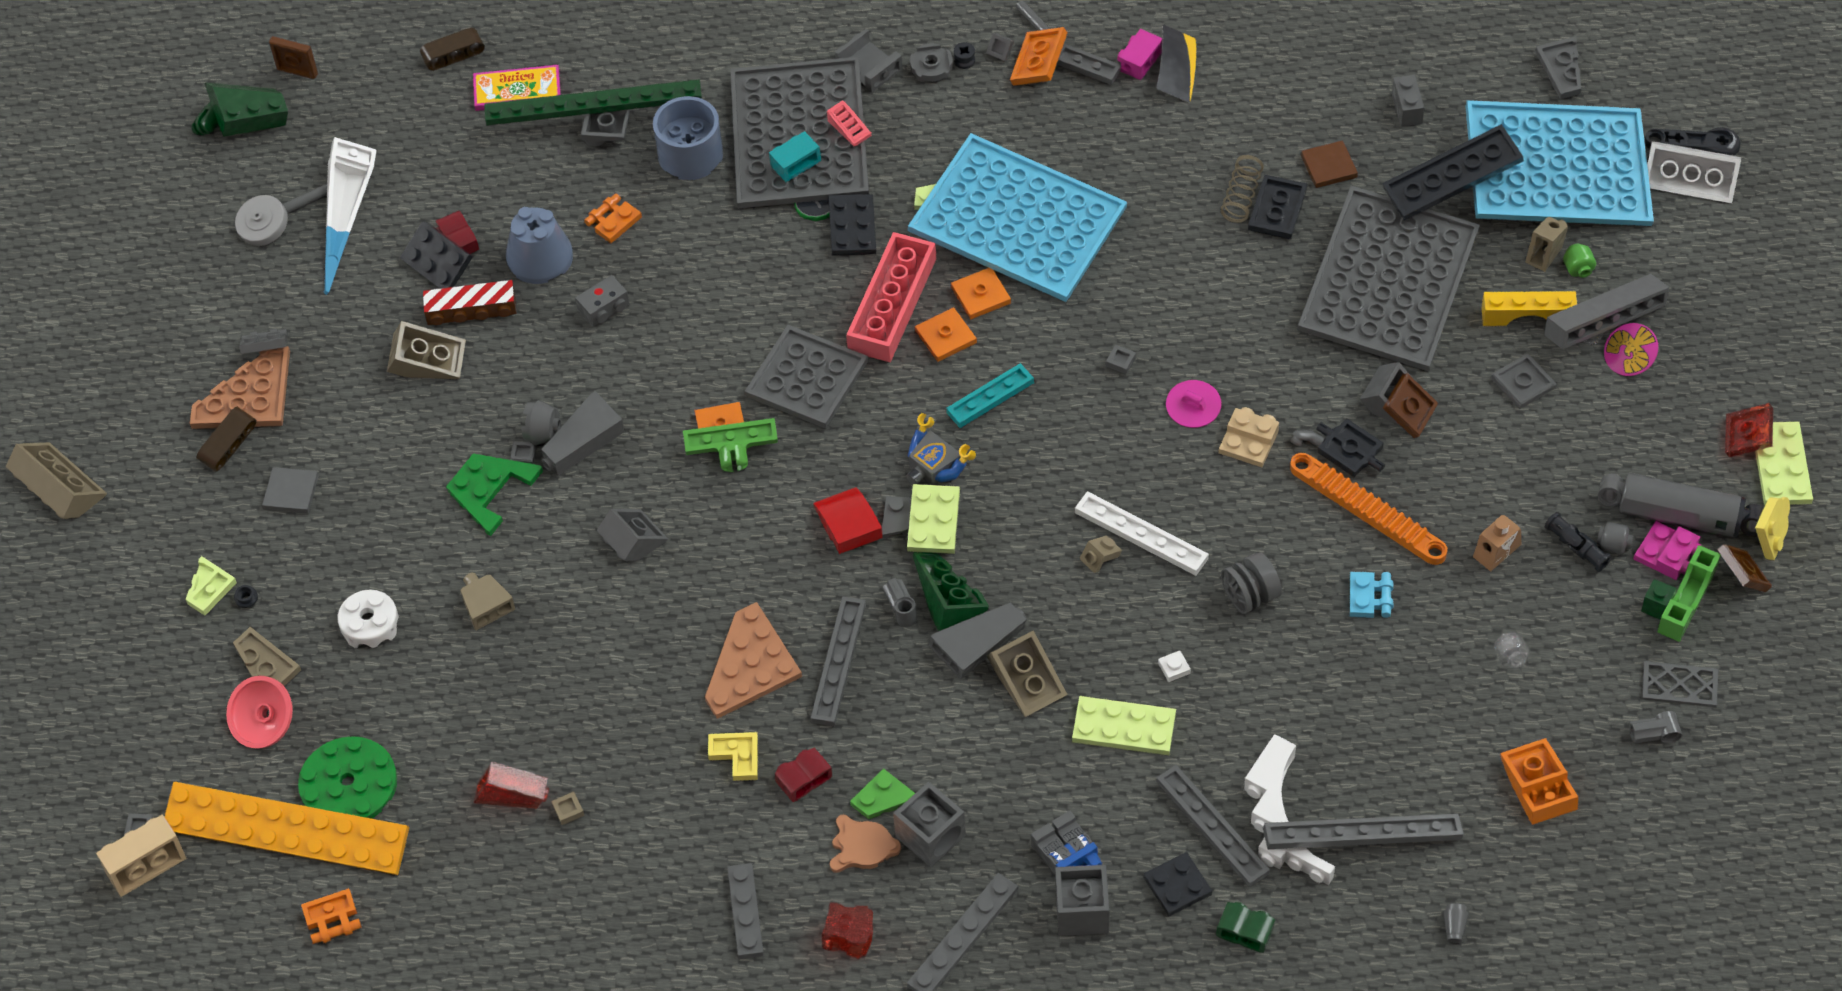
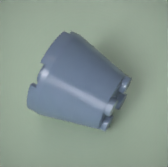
[506,207,573,284]

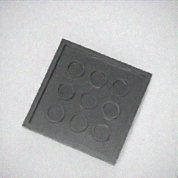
[745,325,868,429]

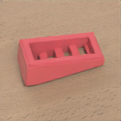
[827,101,872,147]

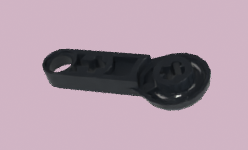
[1644,127,1741,156]

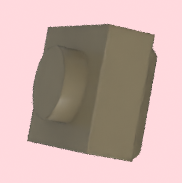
[1080,535,1122,573]

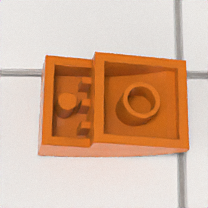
[1500,738,1578,825]

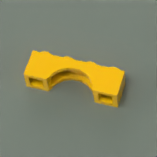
[1482,291,1577,326]

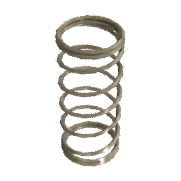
[1220,155,1264,223]

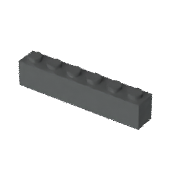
[1544,274,1669,349]

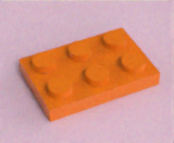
[1010,27,1067,86]

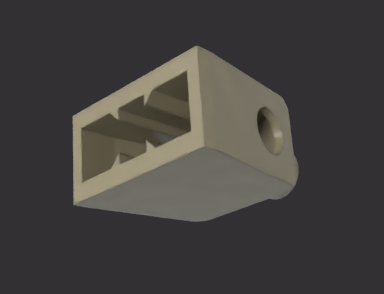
[1525,217,1568,272]
[460,573,515,630]

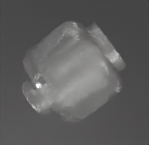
[1494,632,1530,668]

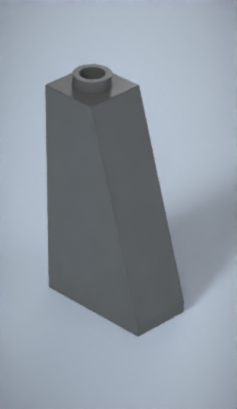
[542,391,625,476]
[929,602,1027,679]

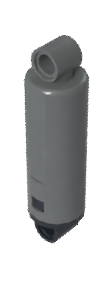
[1598,473,1764,539]

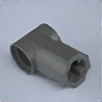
[883,578,917,627]
[1629,711,1682,744]

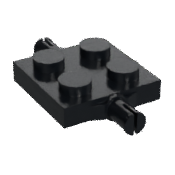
[1316,418,1385,478]

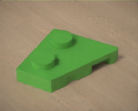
[850,769,915,819]

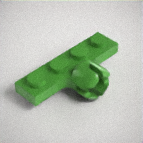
[683,418,778,472]

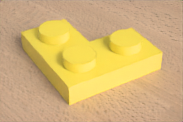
[708,732,758,781]

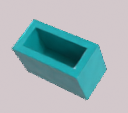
[769,131,822,182]

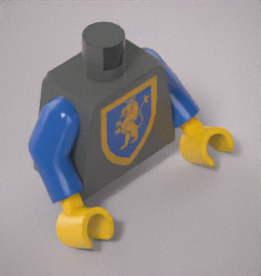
[906,413,976,485]

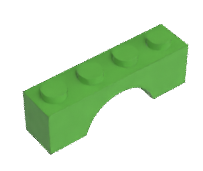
[1657,545,1721,642]

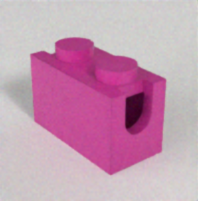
[1117,29,1163,80]

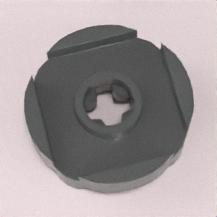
[910,43,953,82]

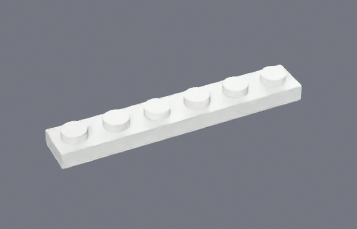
[1075,491,1209,576]

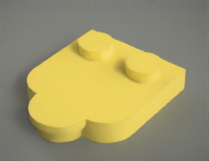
[1755,497,1790,560]

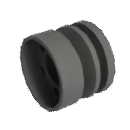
[1221,552,1282,614]

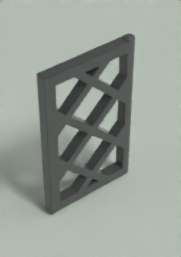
[1642,661,1719,707]

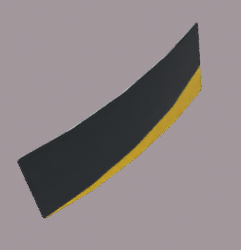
[1156,25,1196,102]

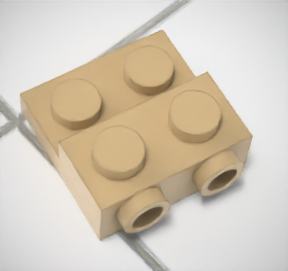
[1219,407,1279,467]

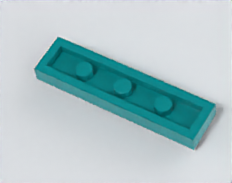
[946,363,1034,428]

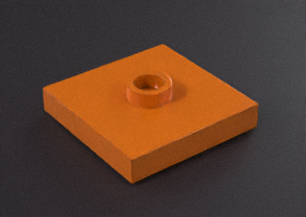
[951,268,1011,320]
[915,307,977,362]
[695,402,744,429]

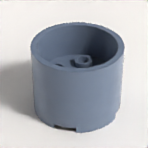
[653,96,723,180]

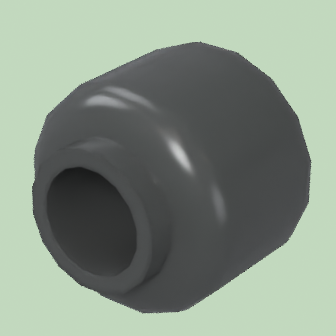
[1597,522,1634,555]

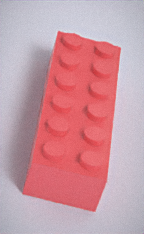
[846,232,936,363]

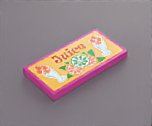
[473,65,561,111]

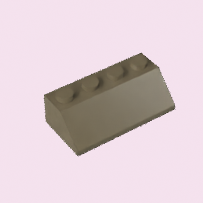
[6,442,107,519]

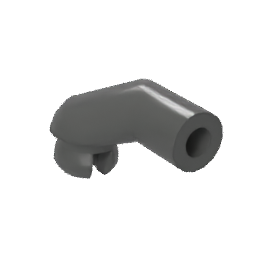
[1290,430,1326,447]

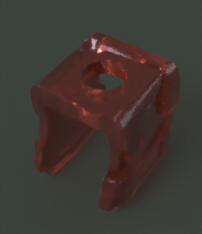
[822,902,873,959]

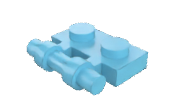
[1350,572,1393,618]

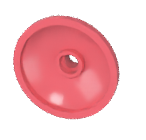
[226,676,292,749]

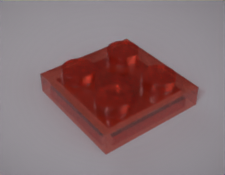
[1725,403,1773,457]

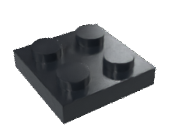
[1143,852,1212,917]

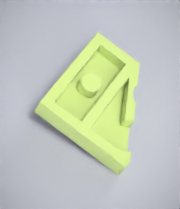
[186,556,237,615]

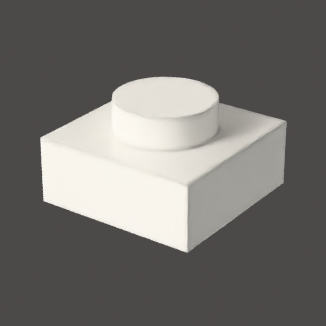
[1158,651,1191,682]

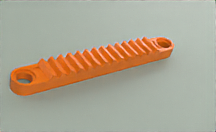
[1290,453,1447,565]

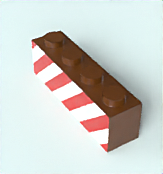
[423,280,517,325]

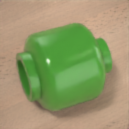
[1563,244,1596,278]

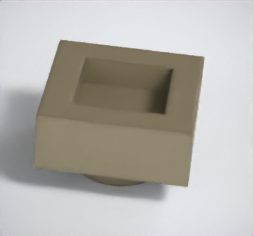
[551,792,584,825]

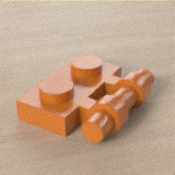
[584,194,642,244]
[301,889,362,944]

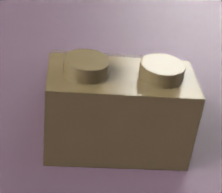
[387,321,466,379]
[987,631,1068,717]

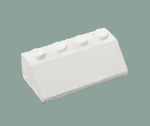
[1647,141,1741,203]

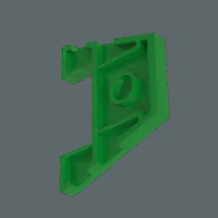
[446,454,543,536]

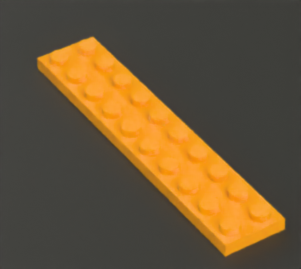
[165,781,409,875]

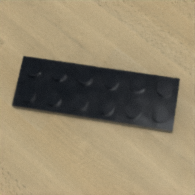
[1382,124,1524,221]

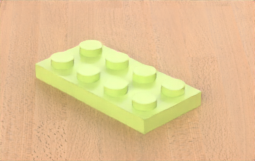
[1751,422,1813,505]
[1072,696,1176,755]

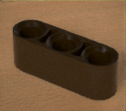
[420,28,485,71]
[196,406,257,472]

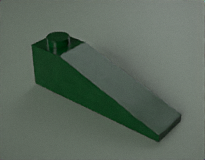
[913,552,989,631]

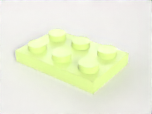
[907,484,960,554]

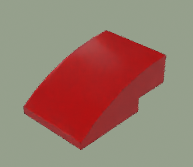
[813,487,883,554]

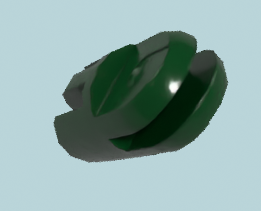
[192,101,218,136]

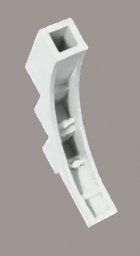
[1244,734,1335,885]

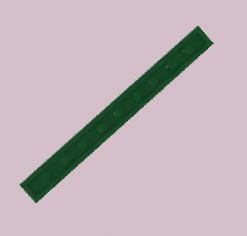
[484,79,702,126]

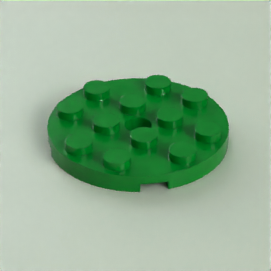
[298,737,397,819]

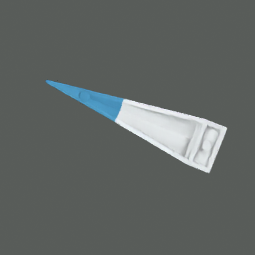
[325,137,376,295]

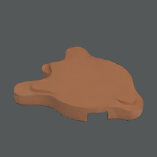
[830,815,901,873]

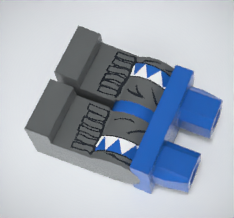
[1031,810,1102,873]

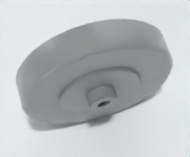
[235,195,288,246]

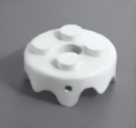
[338,590,399,648]

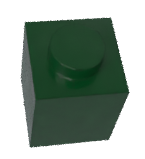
[1641,579,1676,620]

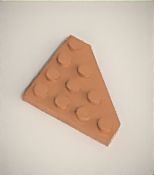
[190,346,290,429]
[705,602,802,719]

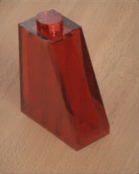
[474,761,549,809]

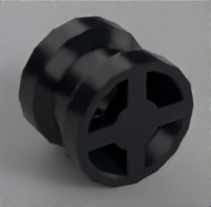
[954,42,975,69]

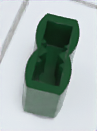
[1216,902,1275,953]

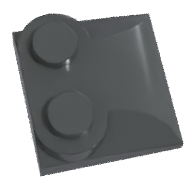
[581,109,631,146]

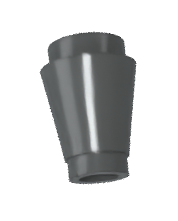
[1443,903,1469,943]

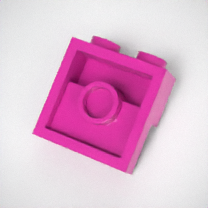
[1634,521,1702,581]

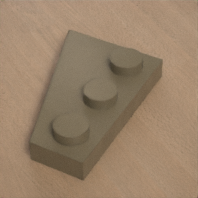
[233,627,301,686]

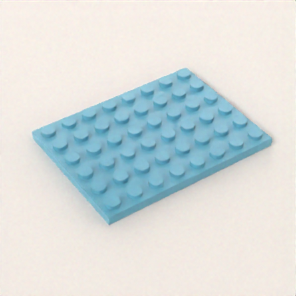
[1465,100,1654,226]
[908,133,1127,302]

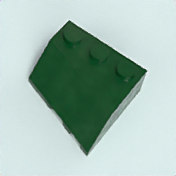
[205,82,288,137]

